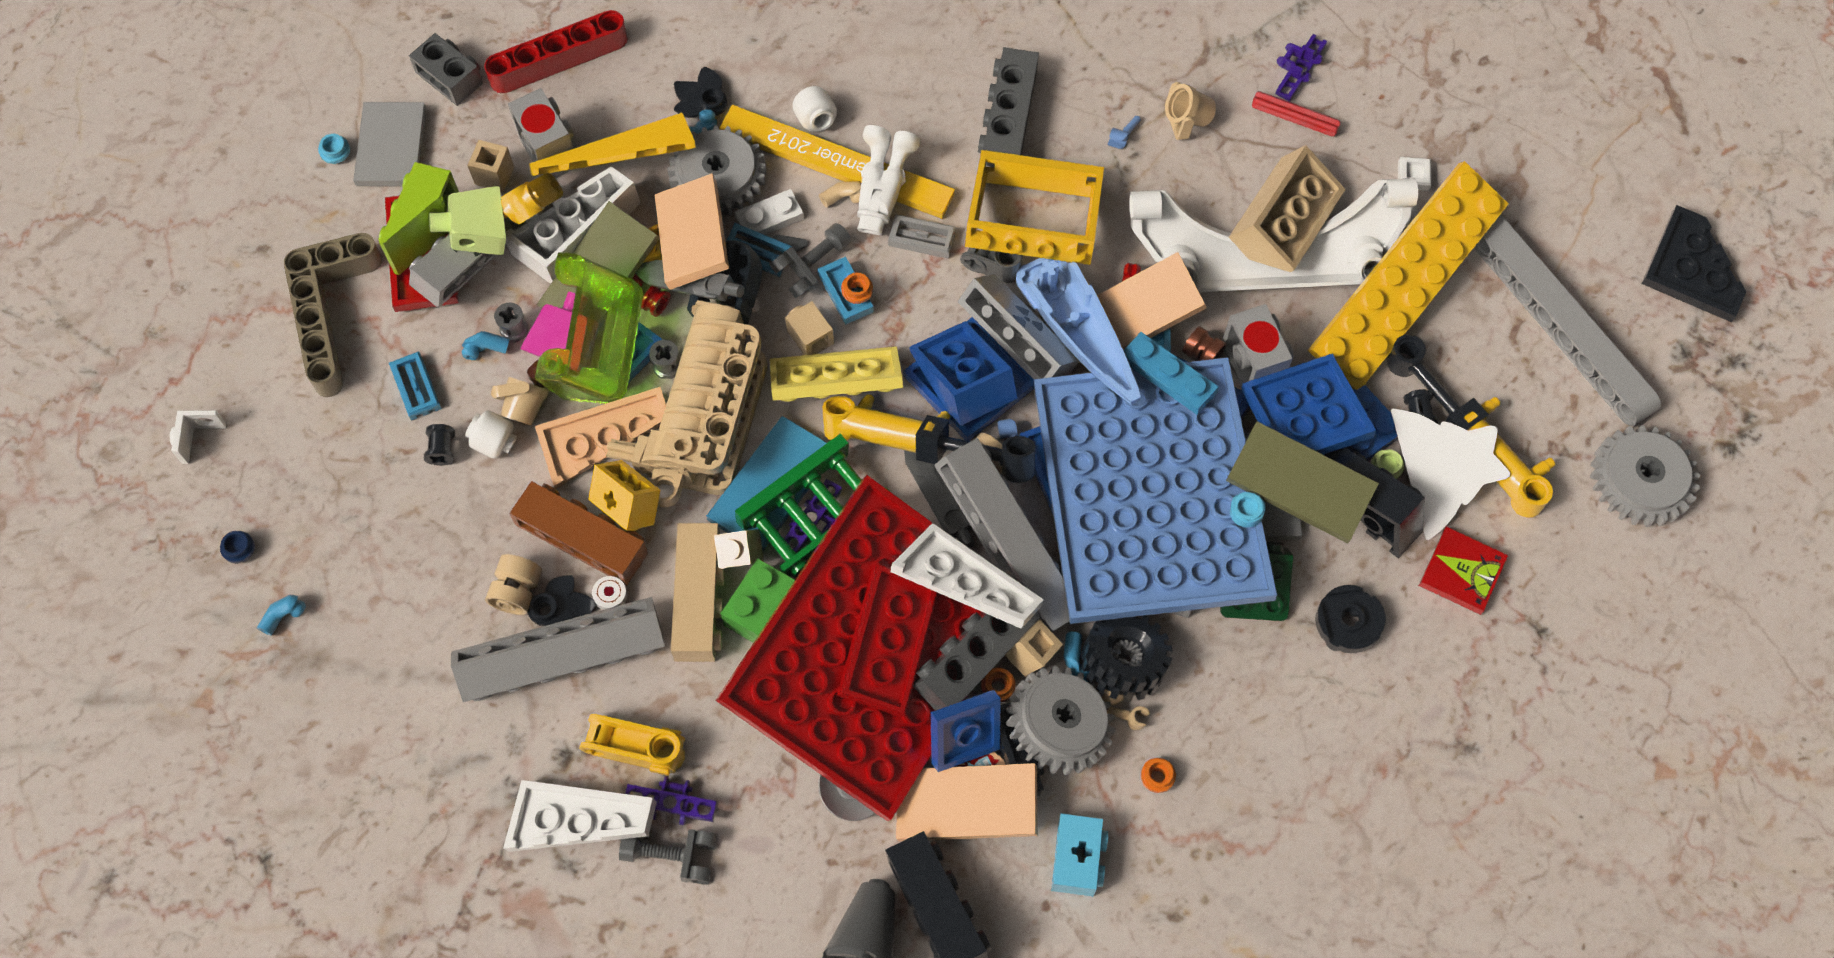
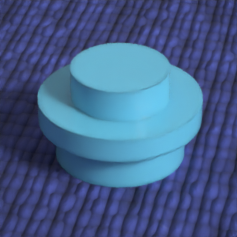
[318,134,350,164]

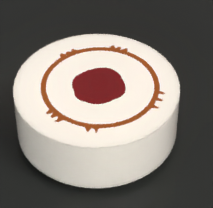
[592,576,627,610]

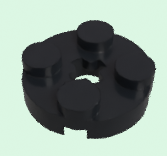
[1315,585,1386,653]

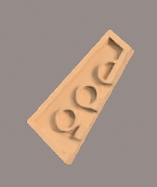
[535,387,666,489]

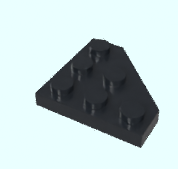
[1641,205,1746,323]

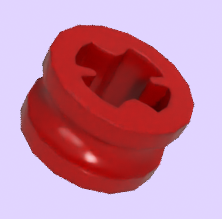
[640,286,671,317]

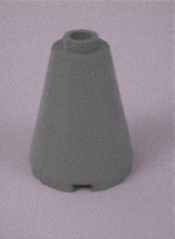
[822,879,895,958]

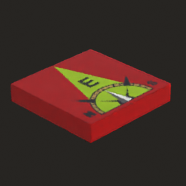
[1418,526,1508,615]

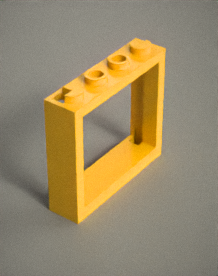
[965,150,1104,265]

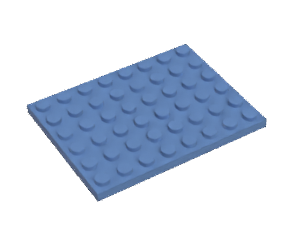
[1034,358,1277,624]

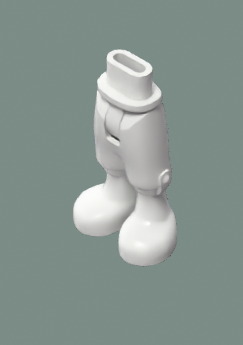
[857,125,920,235]

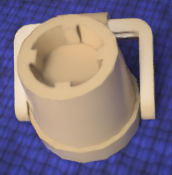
[1165,82,1216,140]
[491,377,549,426]

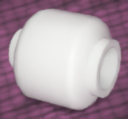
[793,86,837,132]
[465,410,517,459]

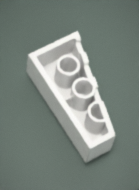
[505,166,641,284]

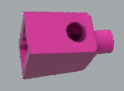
[521,291,595,373]

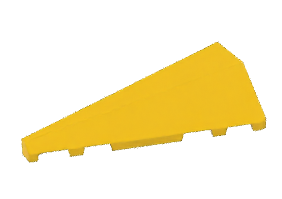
[529,113,696,176]

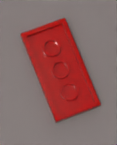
[837,563,938,717]

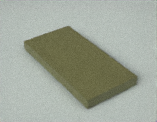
[536,201,660,332]
[1226,421,1379,544]

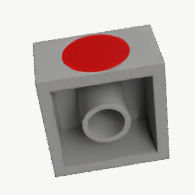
[508,88,577,178]
[1222,304,1294,389]

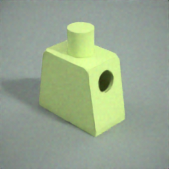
[429,186,506,255]

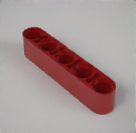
[484,10,628,93]

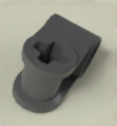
[960,248,1022,283]

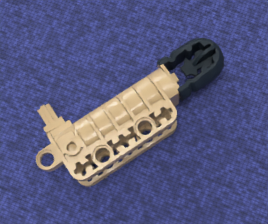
[606,240,768,507]

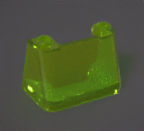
[535,252,643,404]

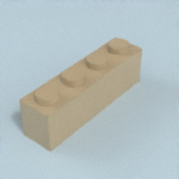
[671,523,725,662]

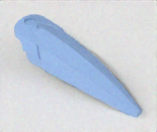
[1016,258,1141,405]

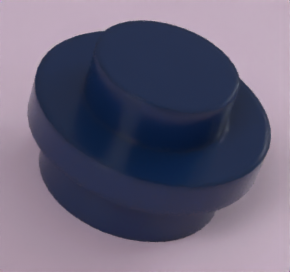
[220,531,255,564]

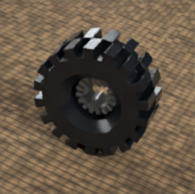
[1080,615,1173,701]

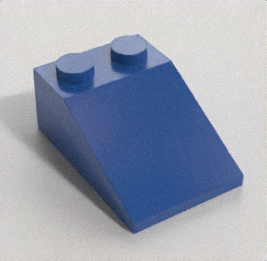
[909,321,1017,426]

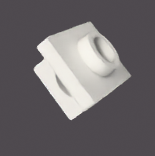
[170,411,227,464]

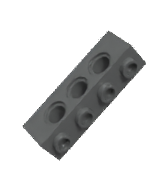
[978,47,1039,167]
[913,612,1041,711]

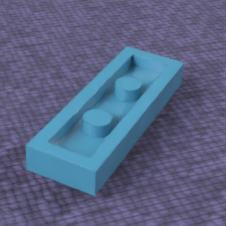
[1123,332,1219,415]

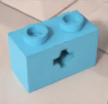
[1051,814,1108,897]

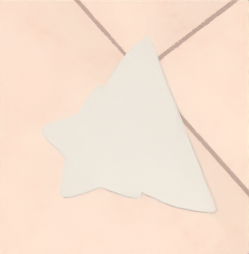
[1391,409,1510,540]

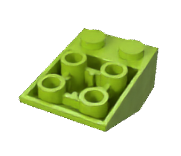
[379,162,459,275]

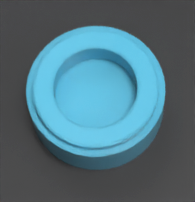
[1230,492,1265,528]

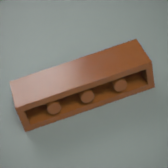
[509,481,648,586]

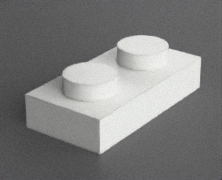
[734,189,804,240]

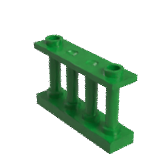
[735,433,888,578]

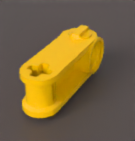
[501,173,563,225]
[579,714,685,776]

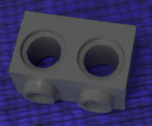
[409,33,483,106]

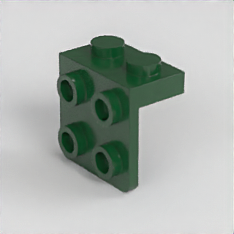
[1220,541,1293,621]

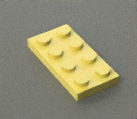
[770,346,903,402]

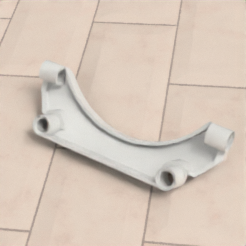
[1130,178,1418,292]

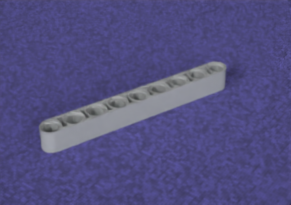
[1474,214,1661,426]

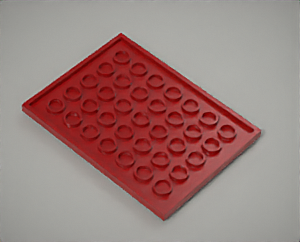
[715,475,1001,821]

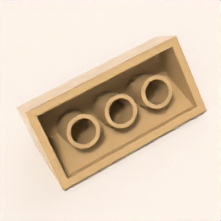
[1229,145,1346,272]

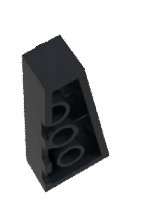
[1324,447,1425,559]
[885,831,992,958]

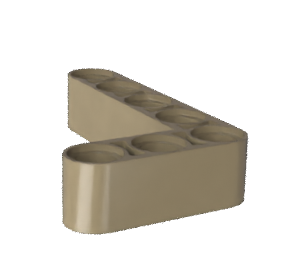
[284,233,382,397]

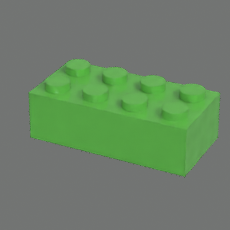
[720,558,795,643]

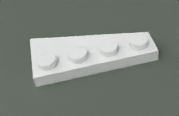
[890,523,1044,629]
[503,780,657,852]

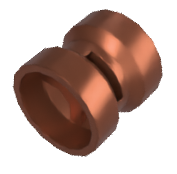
[1182,326,1227,361]

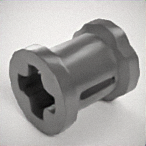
[494,302,528,342]
[649,340,680,379]

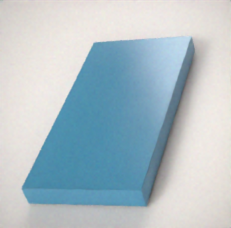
[706,416,826,551]

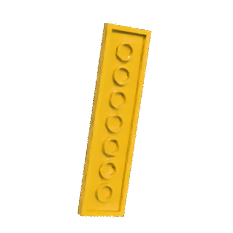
[1307,161,1509,390]

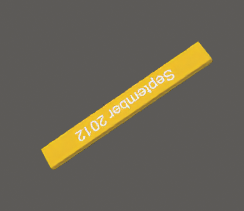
[719,105,955,219]

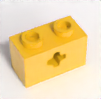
[588,460,661,531]

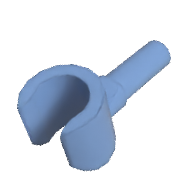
[1108,116,1141,149]
[997,419,1018,439]

